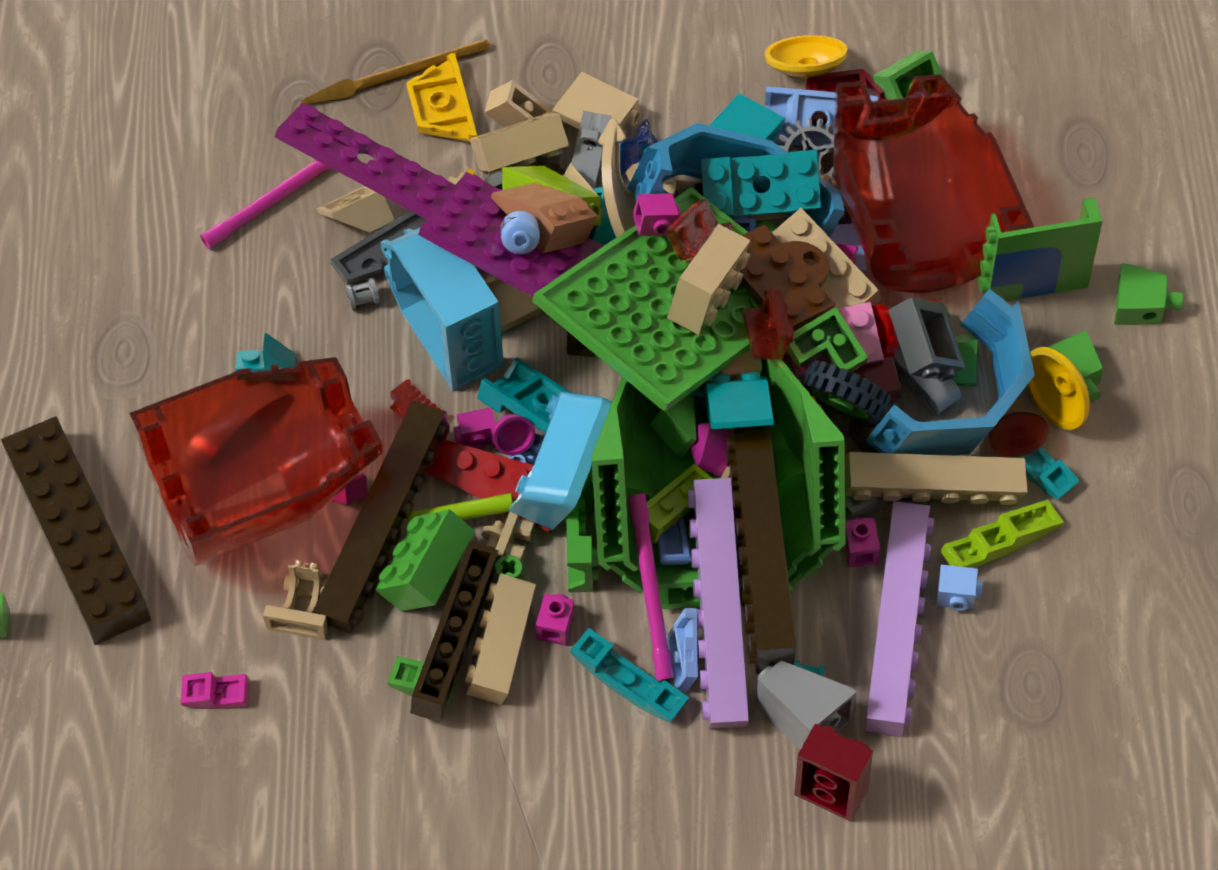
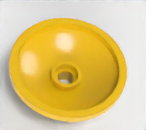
[765,35,848,80]
[1026,347,1090,430]

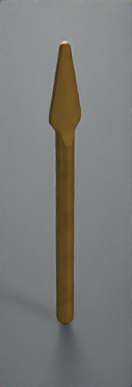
[300,40,490,105]

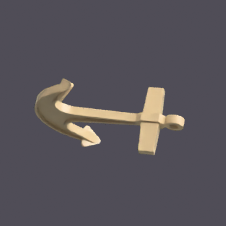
[598,118,673,237]

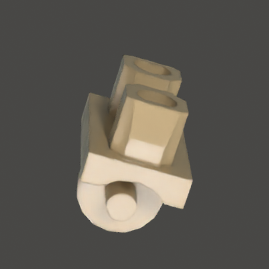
[481,512,535,564]

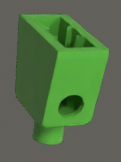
[1114,263,1183,325]
[1048,330,1103,403]

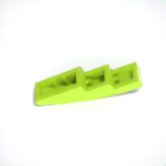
[941,499,1064,568]

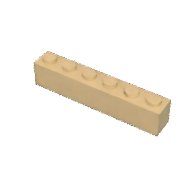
[845,452,1027,505]

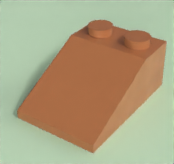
[491,183,598,253]

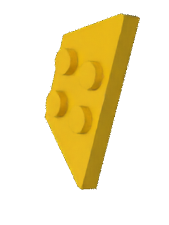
[406,53,477,142]

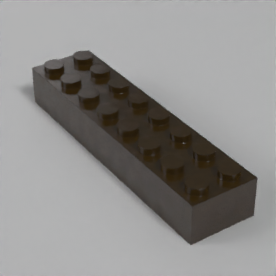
[1,416,151,645]
[725,425,796,674]

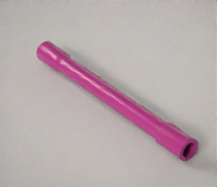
[200,159,331,249]
[627,493,674,680]

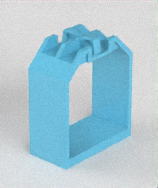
[381,227,504,391]

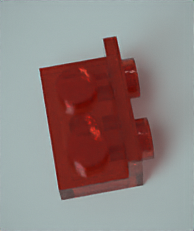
[665,199,733,261]

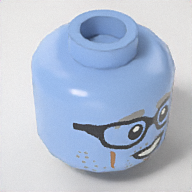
[501,211,540,255]

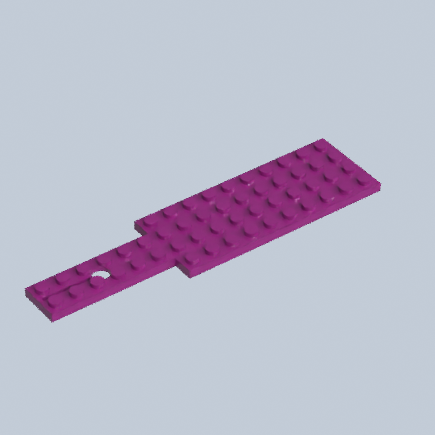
[275,102,605,297]

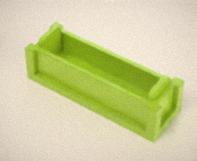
[631,464,713,544]

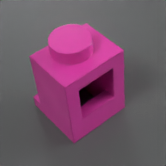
[453,407,496,449]

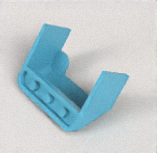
[509,391,612,530]

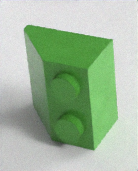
[872,51,953,127]

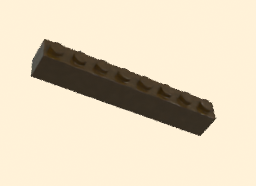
[313,401,450,634]

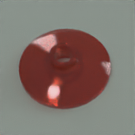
[989,412,1049,457]

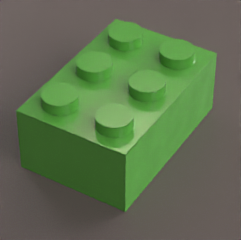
[375,509,475,611]

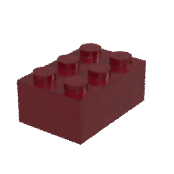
[794,724,873,822]

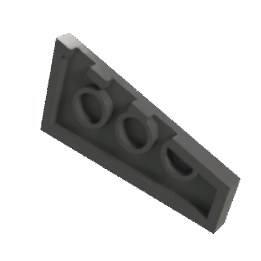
[331,211,427,285]

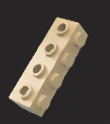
[464,574,536,705]

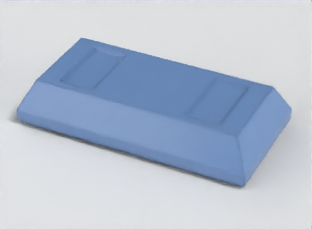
[657,517,691,565]

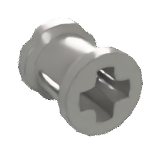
[345,278,380,310]

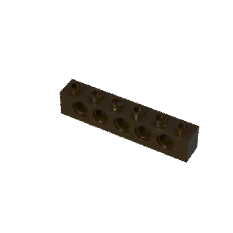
[410,542,499,722]

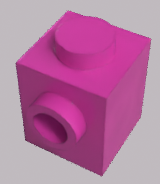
[633,193,681,236]
[844,517,880,567]
[535,593,575,646]

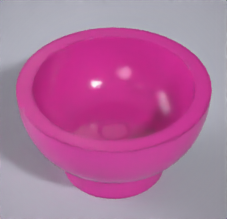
[493,414,535,455]

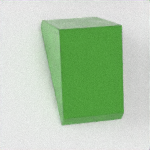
[952,334,977,386]
[649,393,696,457]

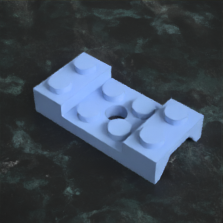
[764,86,878,155]

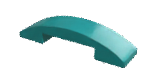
[570,628,689,723]

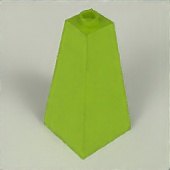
[502,166,601,226]

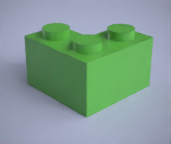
[783,307,868,373]

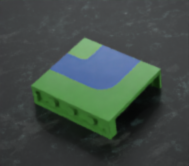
[977,197,1102,301]

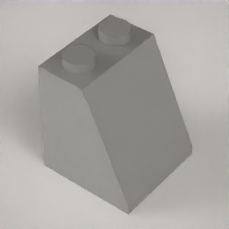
[756,661,856,750]

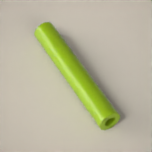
[406,493,514,525]

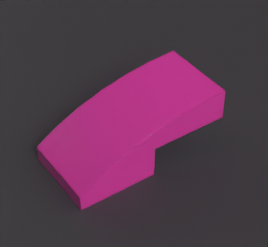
[180,672,250,709]

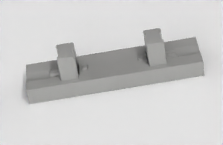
[571,111,612,189]

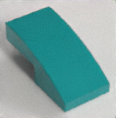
[1016,441,1080,500]

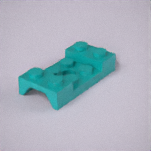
[701,150,822,217]
[477,358,571,433]

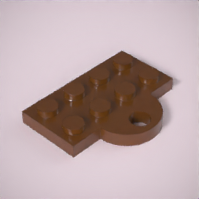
[740,224,836,336]

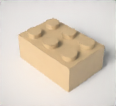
[469,113,569,174]
[667,224,750,335]

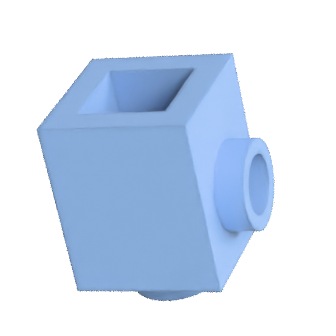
[936,565,983,611]

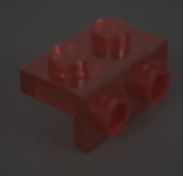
[742,289,794,359]

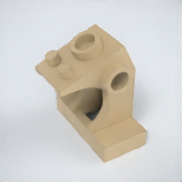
[263,560,329,640]

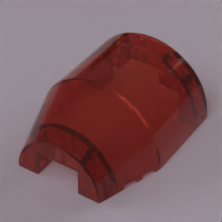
[833,74,1034,293]
[129,357,383,566]

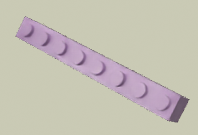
[687,478,749,729]
[865,501,934,737]

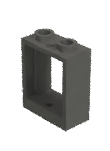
[888,297,965,382]

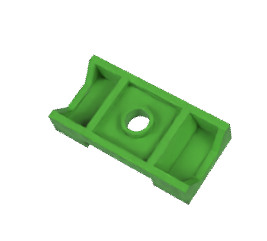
[567,468,599,592]

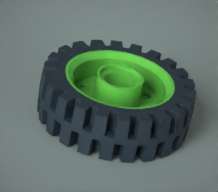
[801,360,892,425]

